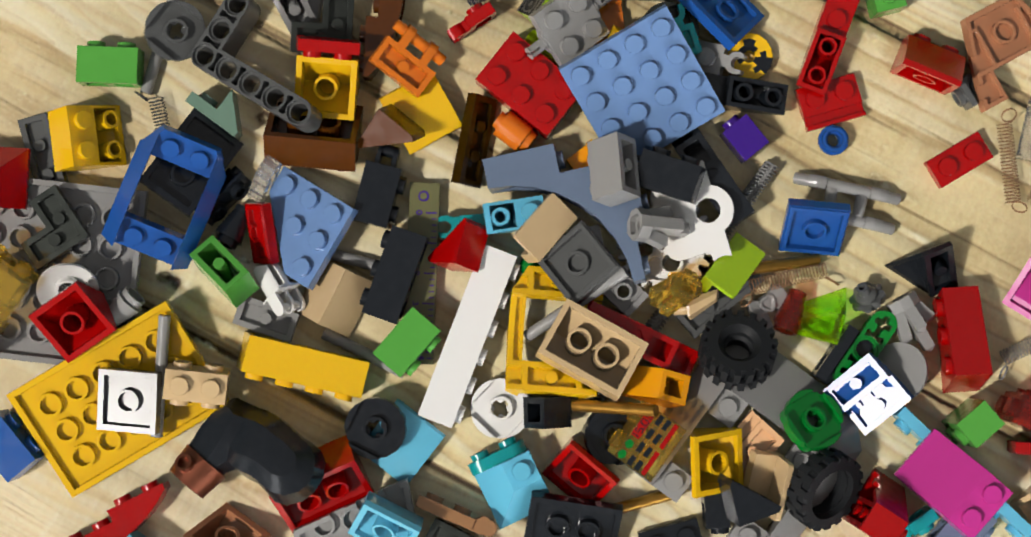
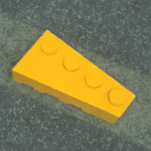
[236,331,370,402]

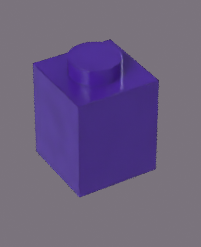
[719,114,769,164]

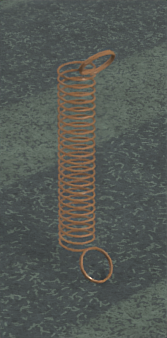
[996,108,1028,213]
[740,262,840,308]

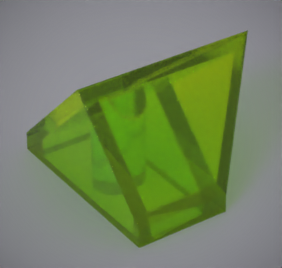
[785,287,847,345]

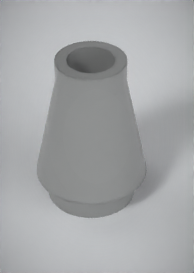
[109,286,145,327]

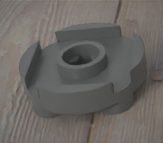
[144,1,206,62]

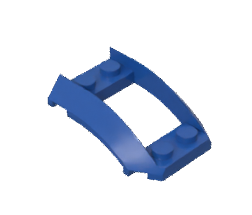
[101,124,227,270]

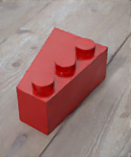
[842,468,909,537]

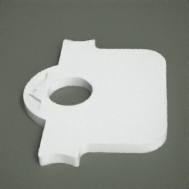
[650,160,734,261]

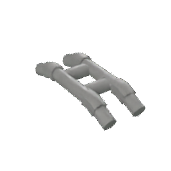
[793,172,901,235]

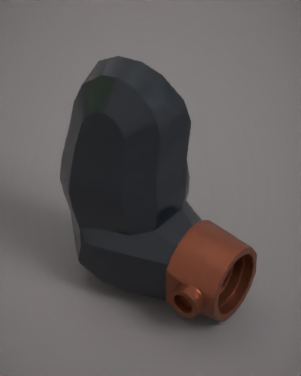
[169,398,326,506]

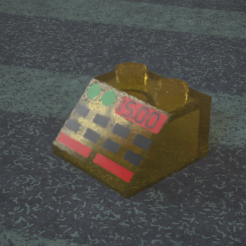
[607,401,687,482]

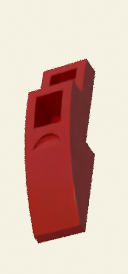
[796,0,860,95]
[587,301,698,375]
[69,479,171,537]

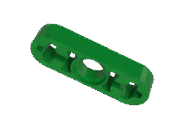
[832,310,897,381]

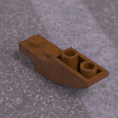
[358,0,405,81]

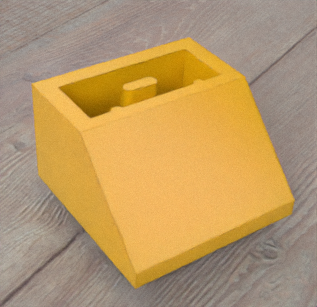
[48,105,127,172]

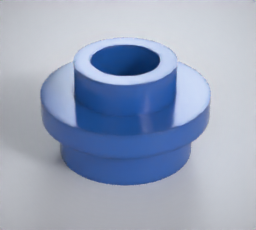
[818,125,849,155]

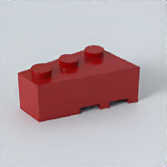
[932,286,993,393]

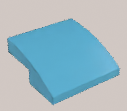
[370,399,446,482]

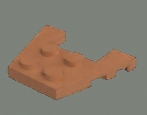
[960,0,1031,113]

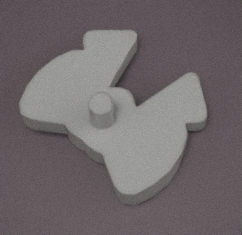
[746,283,791,329]

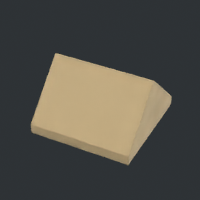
[295,261,372,338]

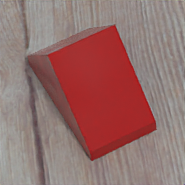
[427,218,488,272]

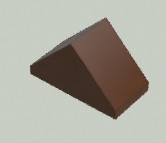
[357,104,425,148]

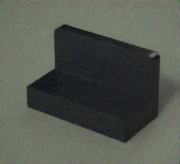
[811,324,873,386]

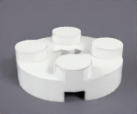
[470,378,528,439]

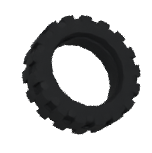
[786,448,863,531]

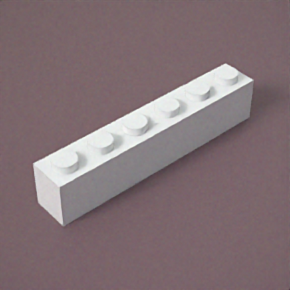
[418,245,521,428]

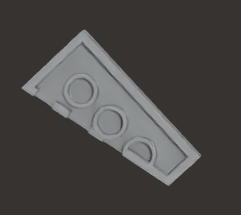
[293,477,419,537]

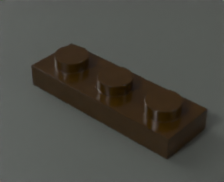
[451,93,497,189]

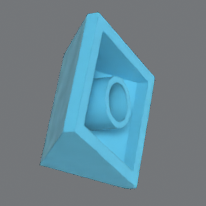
[348,491,424,537]

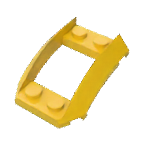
[505,265,603,400]

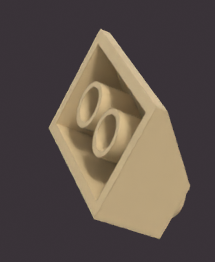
[535,298,649,402]

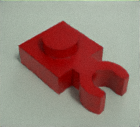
[447,2,496,44]

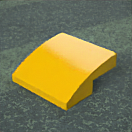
[379,76,462,155]

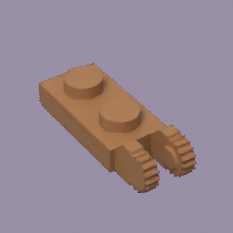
[415,492,498,537]

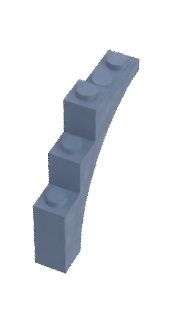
[482,143,651,285]

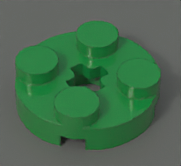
[780,389,843,452]

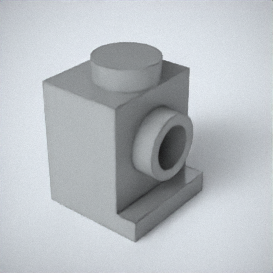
[603,276,649,317]

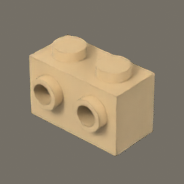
[162,360,231,409]

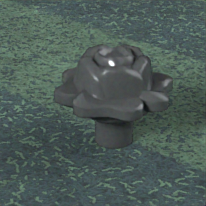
[849,282,886,313]

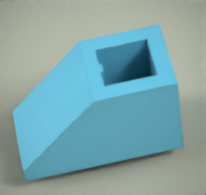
[482,195,544,235]

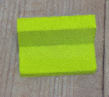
[696,232,765,299]

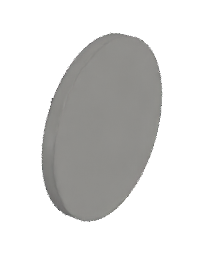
[877,342,928,397]

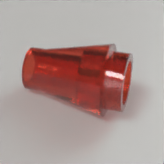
[773,288,807,336]

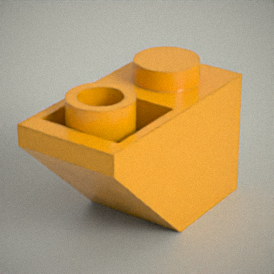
[621,365,691,408]

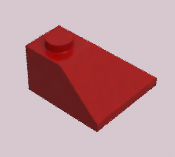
[0,147,31,210]

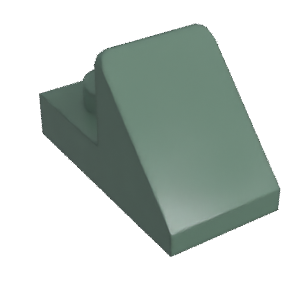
[185,90,242,140]

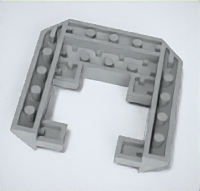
[626,345,862,537]

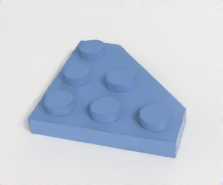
[269,166,358,290]

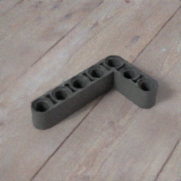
[191,0,322,133]

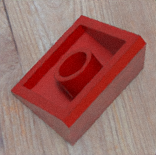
[28,280,117,363]
[542,437,620,501]

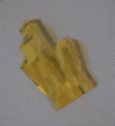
[648,268,702,317]

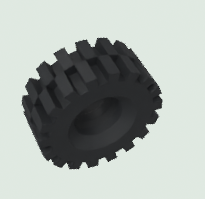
[698,310,778,391]

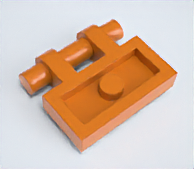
[368,19,447,98]

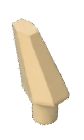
[672,289,719,320]

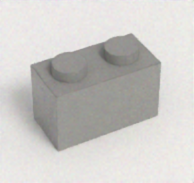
[587,131,641,207]

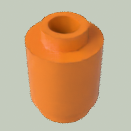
[492,110,538,152]

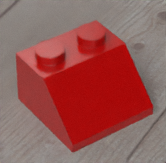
[890,33,966,95]

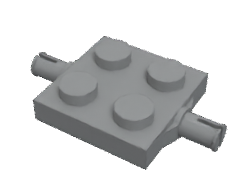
[525,0,612,67]

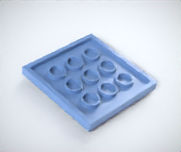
[558,4,725,162]

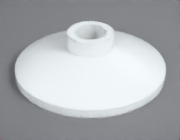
[36,263,99,305]

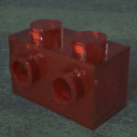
[995,388,1031,433]

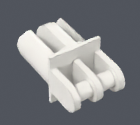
[253,261,306,316]

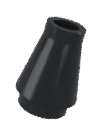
[215,204,248,251]

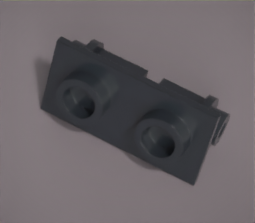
[195,165,255,226]

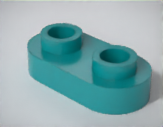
[468,436,527,476]

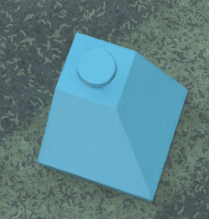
[474,448,550,529]

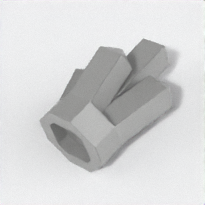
[627,206,690,250]
[886,290,935,352]

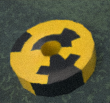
[727,33,773,80]

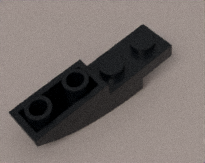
[705,73,788,115]
[671,128,755,229]

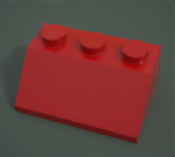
[269,435,374,533]

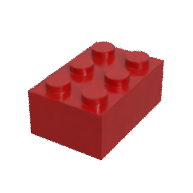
[475,31,577,140]

